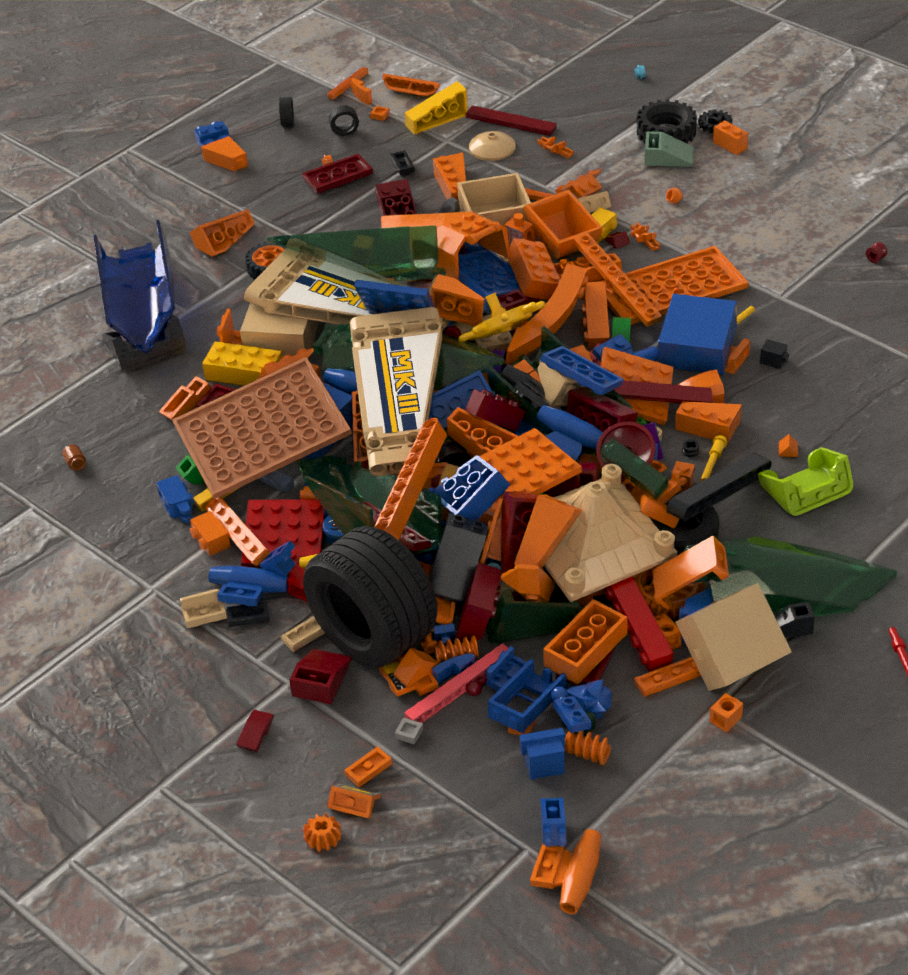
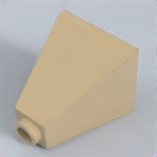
[537,361,587,408]

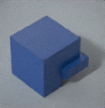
[519,727,565,780]

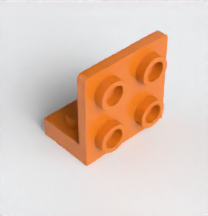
[217,309,242,345]

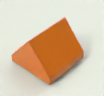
[779,434,798,457]

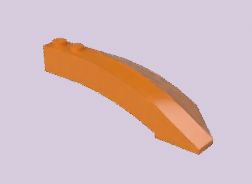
[505,263,589,366]

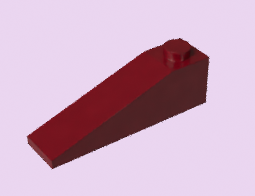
[501,491,538,575]

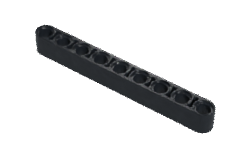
[667,453,772,521]

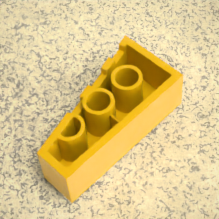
[404,81,468,134]

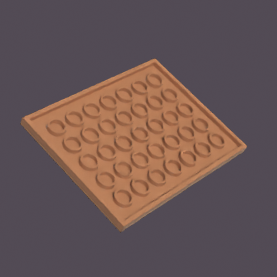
[172,357,352,500]

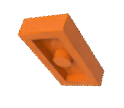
[344,746,392,788]

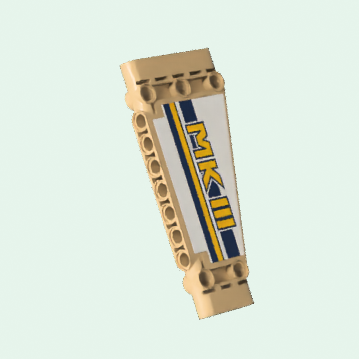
[350,307,443,476]

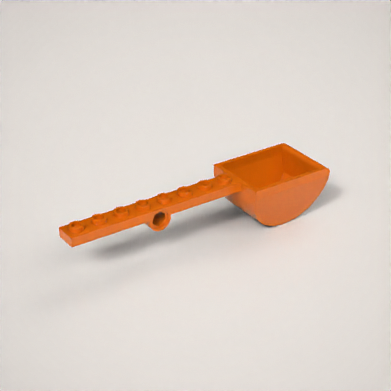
[524,190,662,327]

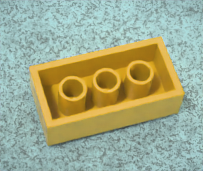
[202,341,282,386]

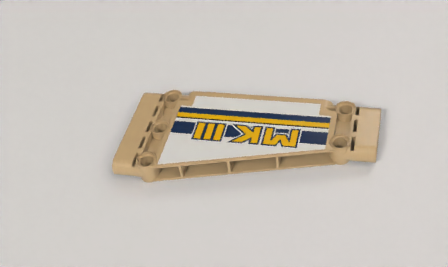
[244,248,452,332]

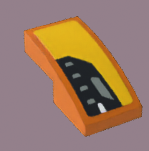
[379,659,416,697]

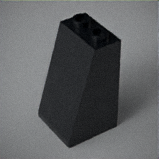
[428,513,488,605]

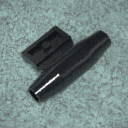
[500,364,567,411]

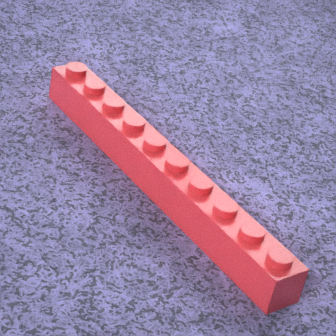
[404,643,508,723]

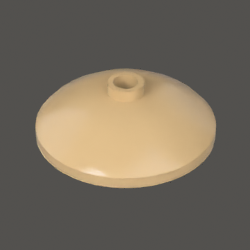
[469,131,516,161]

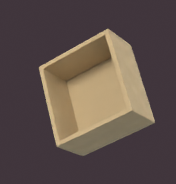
[457,173,531,226]
[240,303,319,357]
[676,583,792,691]

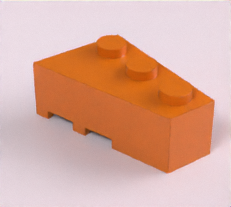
[675,402,742,444]

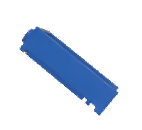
[488,659,566,734]

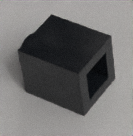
[760,339,789,369]

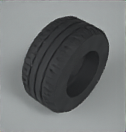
[649,493,719,556]

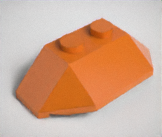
[501,564,555,605]

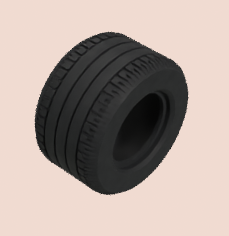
[303,526,438,667]

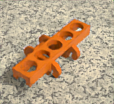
[537,136,574,158]
[630,222,660,251]

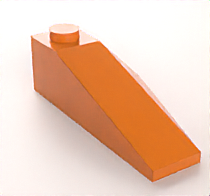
[189,209,255,257]

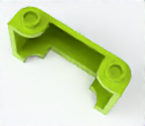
[758,447,853,516]

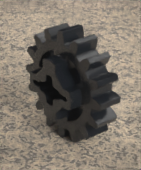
[698,109,733,134]

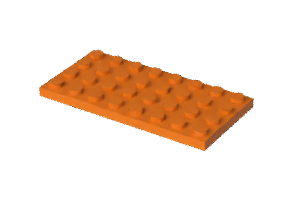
[598,246,749,325]

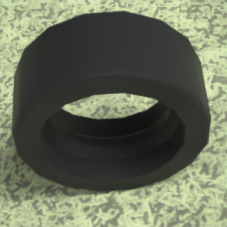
[279,96,294,127]
[329,105,359,136]

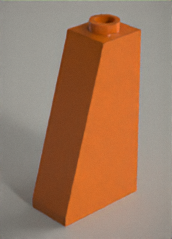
[514,495,582,568]

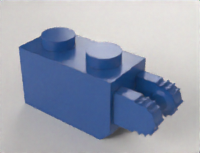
[156,475,194,524]
[540,798,566,847]

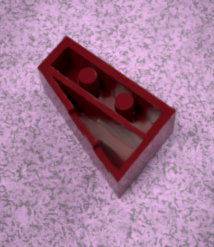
[465,389,525,431]

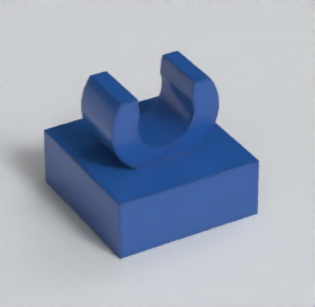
[433,623,455,646]

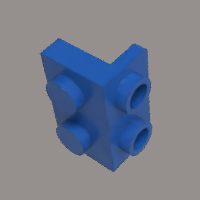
[486,646,527,691]

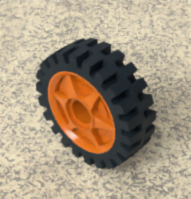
[245,241,293,280]

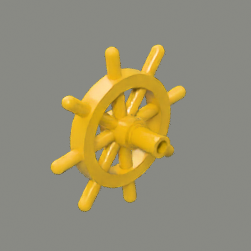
[459,293,546,343]

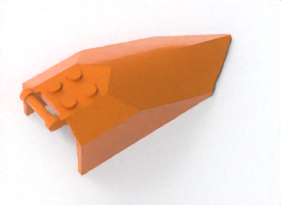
[380,211,510,281]

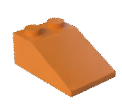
[431,274,485,326]

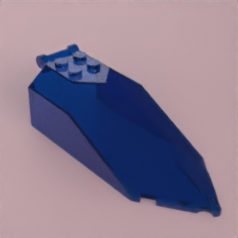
[93,220,175,354]

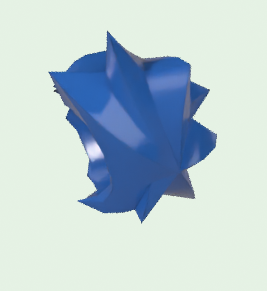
[566,680,612,722]

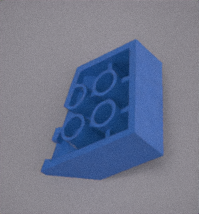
[427,455,511,521]

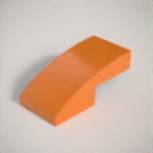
[351,77,372,105]

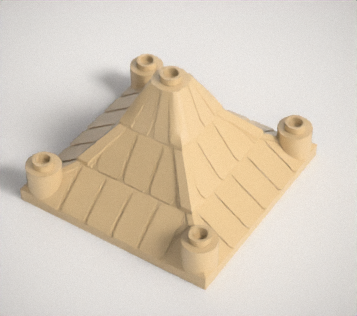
[544,464,677,602]

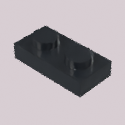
[390,150,415,175]
[227,601,270,627]

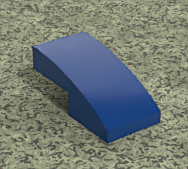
[432,653,475,685]

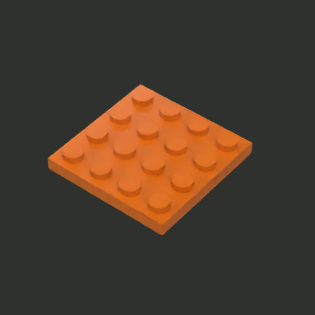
[600,346,673,426]
[479,428,582,495]

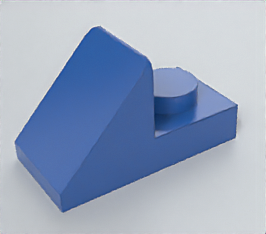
[260,541,296,576]

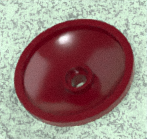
[596,422,656,478]

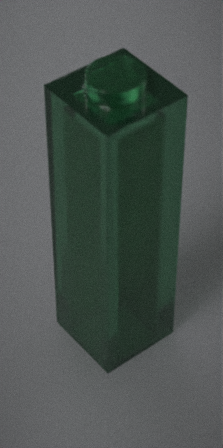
[600,438,669,500]

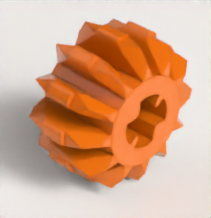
[303,813,341,852]

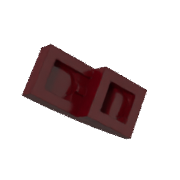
[236,710,274,752]

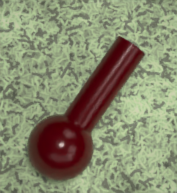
[465,674,487,696]

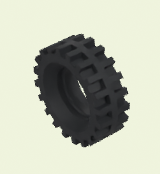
[637,99,697,144]

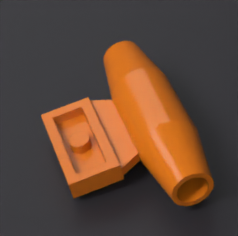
[530,829,601,914]

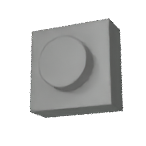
[394,717,423,745]

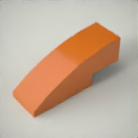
[159,376,211,420]

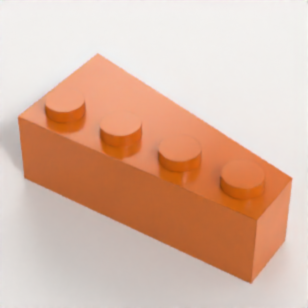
[433,152,466,200]

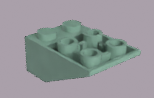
[645,132,694,167]

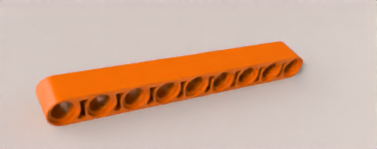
[374,418,447,540]

